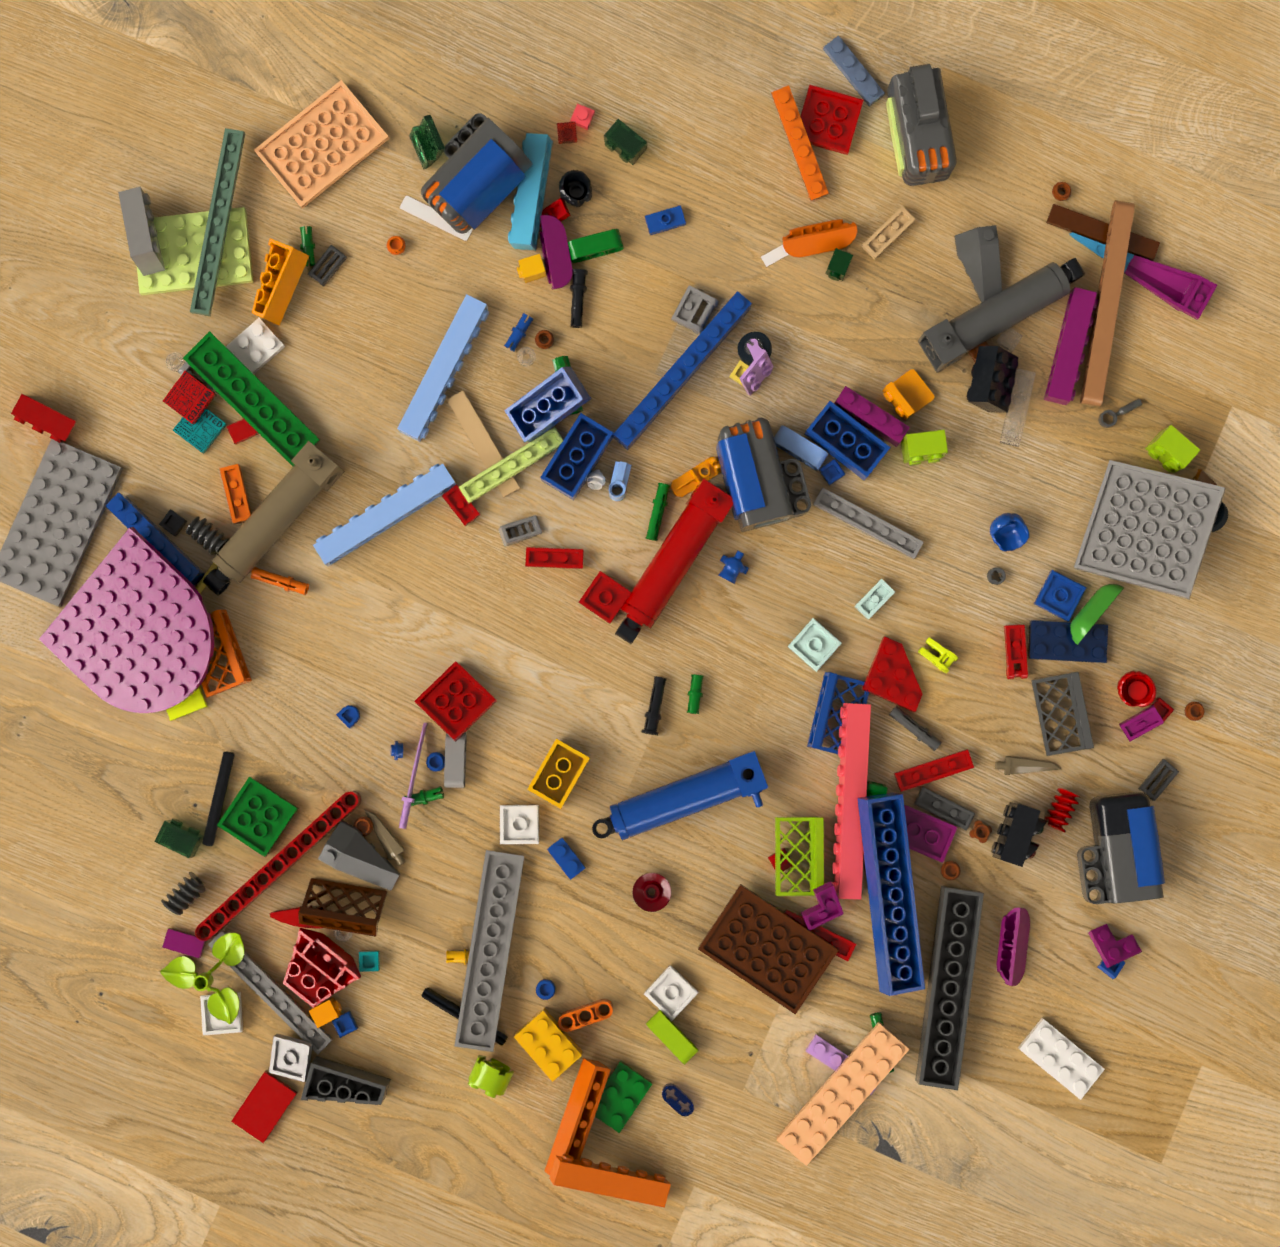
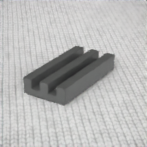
[308,245,347,287]
[1138,759,1179,801]

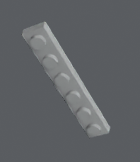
[813,487,924,560]

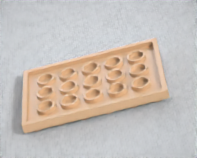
[254,80,389,209]

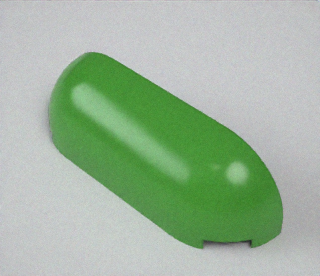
[1070,584,1124,645]

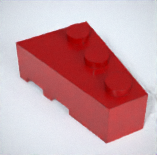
[11,394,76,443]

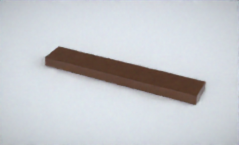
[1046,204,1160,261]

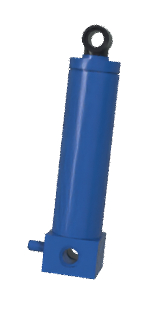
[592,751,768,841]

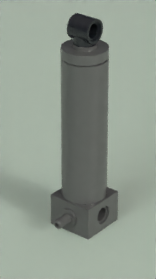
[918,258,1085,373]

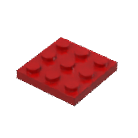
[801,85,864,155]
[414,661,497,742]

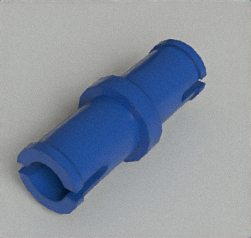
[504,313,534,352]

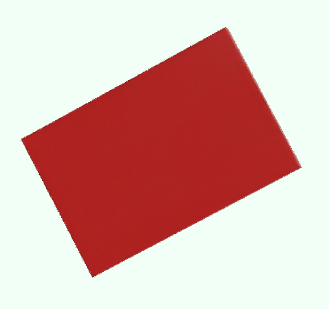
[231,1071,298,1143]

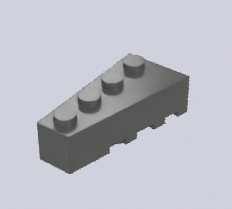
[301,1056,391,1105]

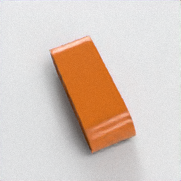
[558,999,613,1032]

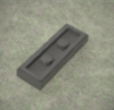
[914,787,975,831]

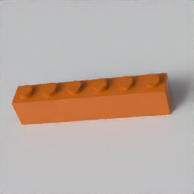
[544,1058,611,1175]
[549,1154,671,1208]

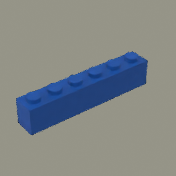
[106,492,205,586]

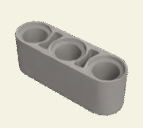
[444,732,467,788]

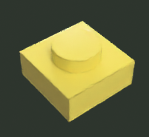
[729,360,749,387]

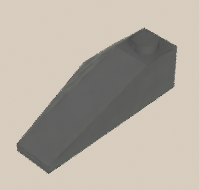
[954,225,1002,303]

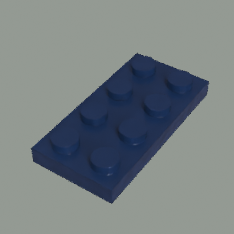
[1028,620,1108,663]

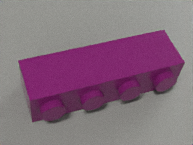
[834,386,910,447]

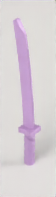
[399,722,427,829]

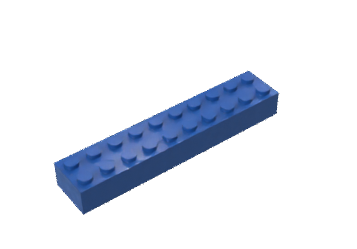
[857,793,925,996]

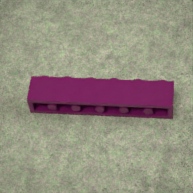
[1044,287,1098,405]

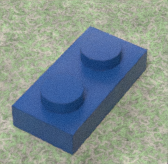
[547,837,586,880]

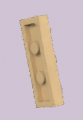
[861,206,916,260]

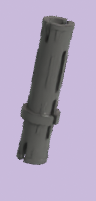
[889,705,942,751]

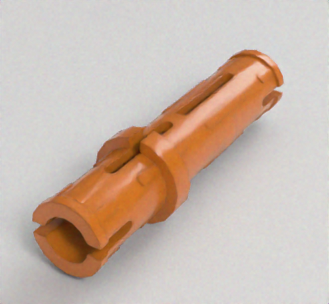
[251,567,309,595]

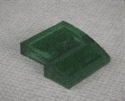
[409,115,445,170]

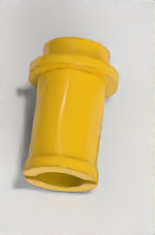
[446,949,470,965]

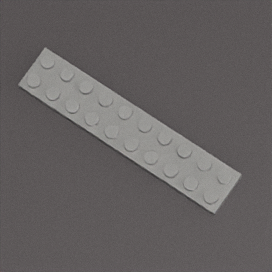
[454,850,524,1052]

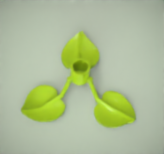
[160,933,245,1024]

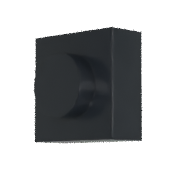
[159,509,187,536]

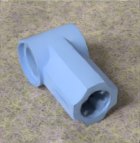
[609,461,632,501]

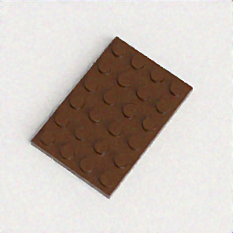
[698,884,839,1015]

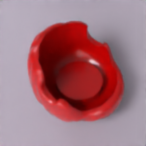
[1117,670,1156,707]

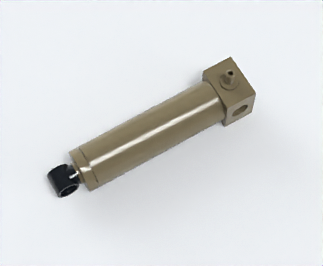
[203,441,345,596]

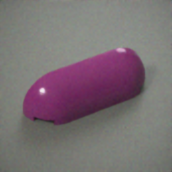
[539,215,573,290]
[997,908,1030,986]

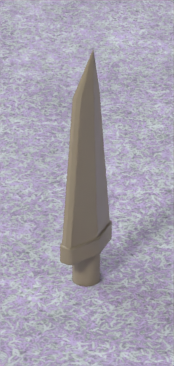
[995,756,1061,775]
[364,809,406,866]

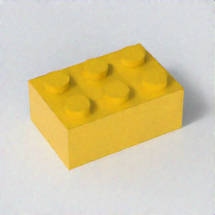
[527,739,590,809]
[514,1007,583,1082]

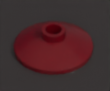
[632,873,671,912]

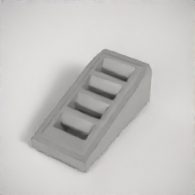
[499,515,542,547]

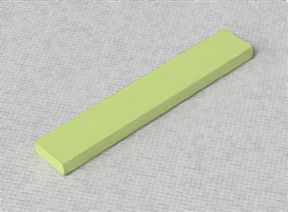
[459,427,563,504]

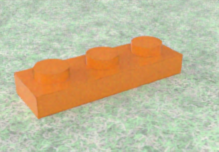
[219,464,252,524]

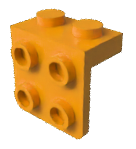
[883,369,934,421]

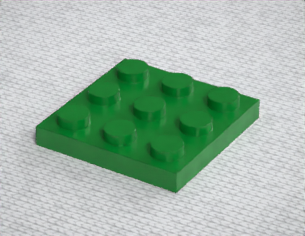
[217,777,299,857]

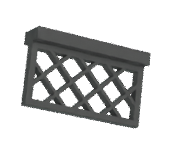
[1031,672,1094,756]

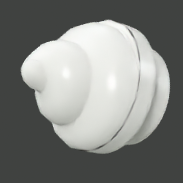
[586,469,606,490]

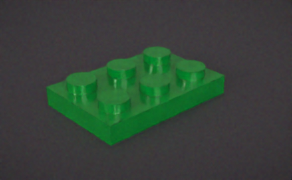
[595,1061,652,1133]

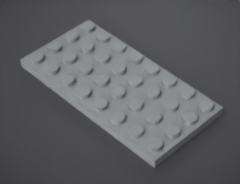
[0,439,123,607]

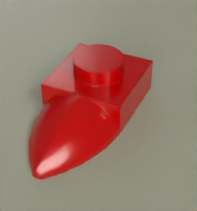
[540,198,571,227]

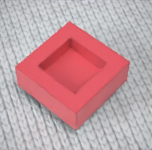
[570,104,595,130]

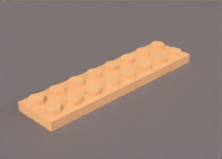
[777,1022,910,1166]

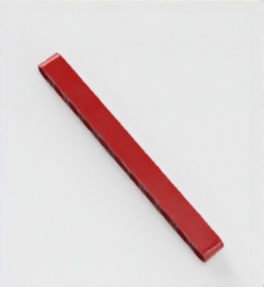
[195,791,362,941]

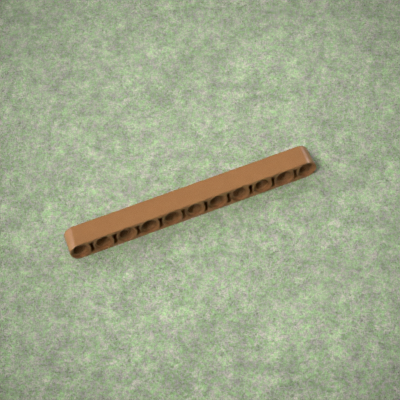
[1080,200,1135,406]

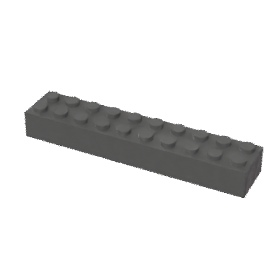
[915,886,984,1090]

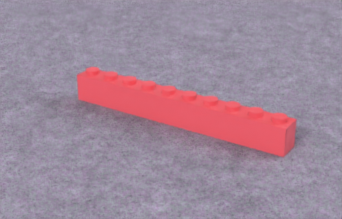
[832,703,871,900]

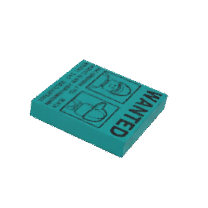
[173,409,227,454]

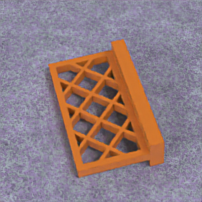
[201,609,252,698]

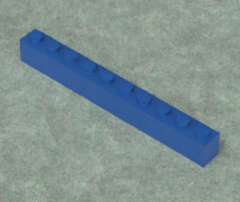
[613,291,752,450]

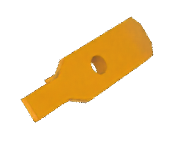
[670,457,721,497]

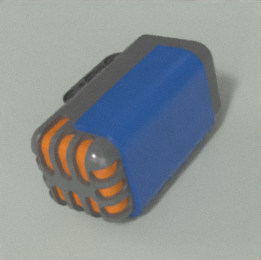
[421,113,533,234]
[716,417,811,532]

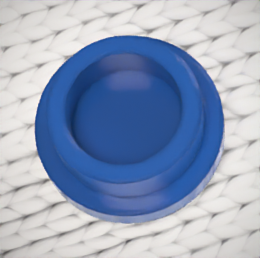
[390,741,403,760]
[426,752,445,772]

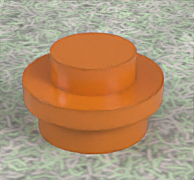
[387,236,406,255]

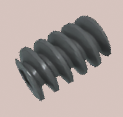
[186,516,230,556]
[161,872,205,915]

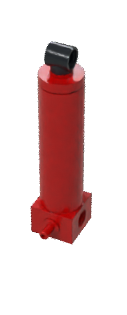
[615,479,733,644]

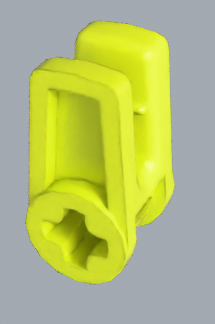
[918,637,958,674]

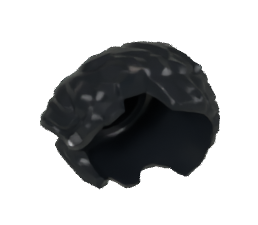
[559,170,592,207]

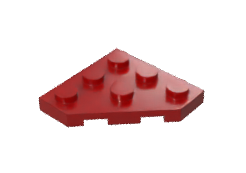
[862,636,923,712]

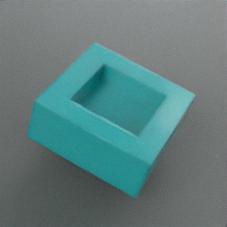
[359,951,380,972]

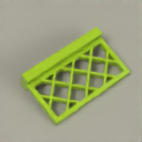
[775,817,824,896]

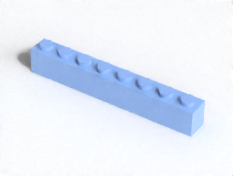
[397,294,489,442]
[313,464,456,567]

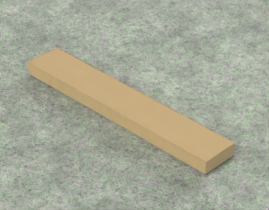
[447,391,520,498]

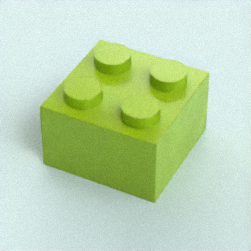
[1145,425,1200,473]
[901,430,948,466]

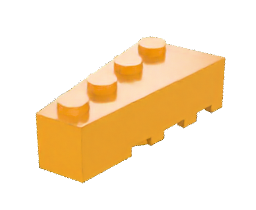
[252,238,309,326]

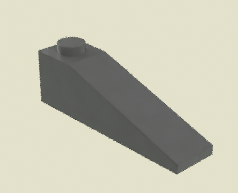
[318,820,400,891]

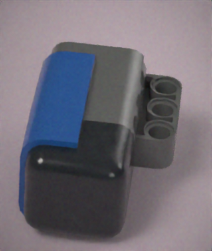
[1077,792,1165,904]

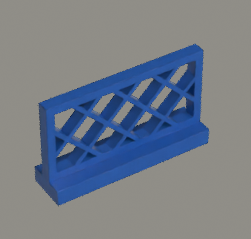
[807,672,869,754]

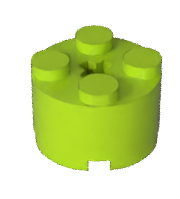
[468,1055,514,1098]

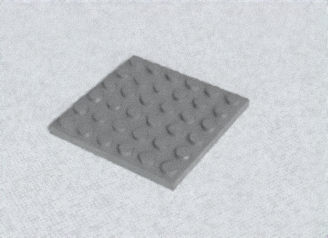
[1074,460,1225,600]

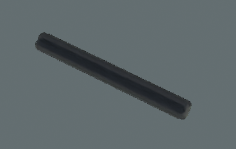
[202,751,235,846]
[421,988,508,1046]

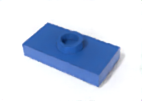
[645,205,686,235]

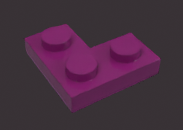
[801,881,844,931]
[1088,924,1142,968]

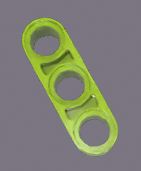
[646,1010,699,1065]

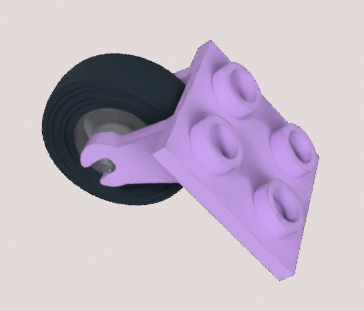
[737,332,774,396]

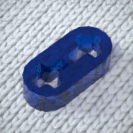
[662,1083,694,1117]

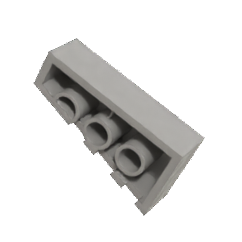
[118,187,165,276]

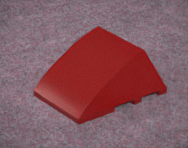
[283,928,361,1007]

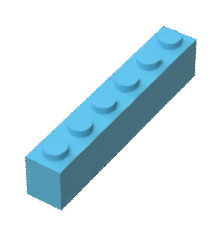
[508,133,553,251]

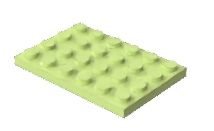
[137,207,254,295]

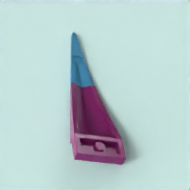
[1070,232,1217,320]

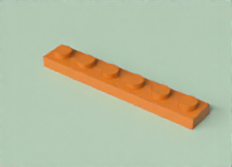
[771,85,829,201]

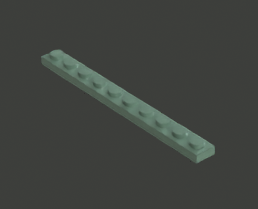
[190,128,245,317]

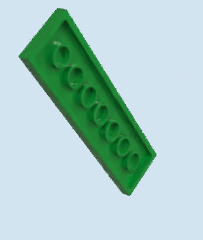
[183,331,320,466]

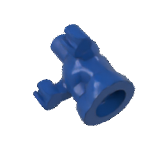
[718,550,749,584]

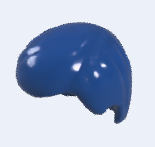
[990,513,1030,552]

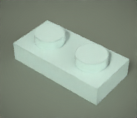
[854,579,895,620]

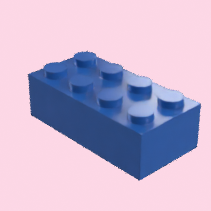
[504,367,591,443]
[804,401,891,481]
[540,413,613,501]

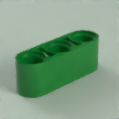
[568,229,624,263]

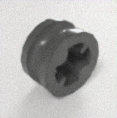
[987,568,1006,585]

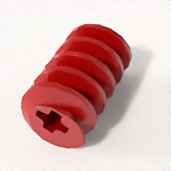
[1044,788,1080,833]

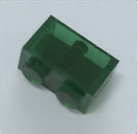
[604,119,647,165]
[154,818,204,858]

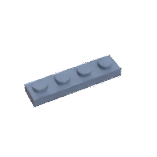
[823,35,885,107]

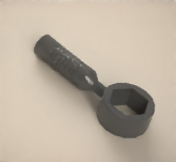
[1098,399,1142,428]

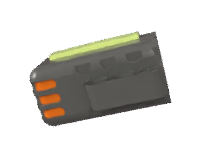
[886,64,957,186]

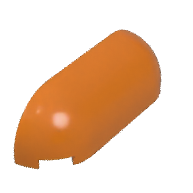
[782,219,857,257]

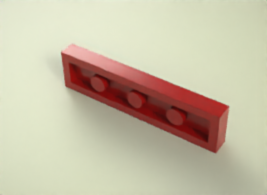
[894,749,974,792]
[784,909,856,961]

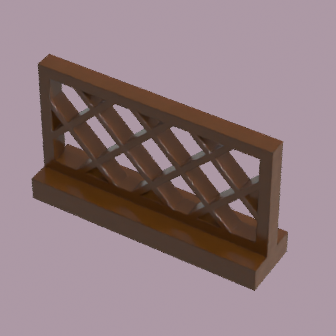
[298,878,387,937]

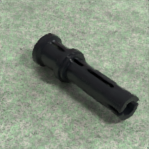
[570,269,588,328]
[641,676,667,736]

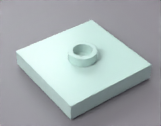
[787,618,842,672]

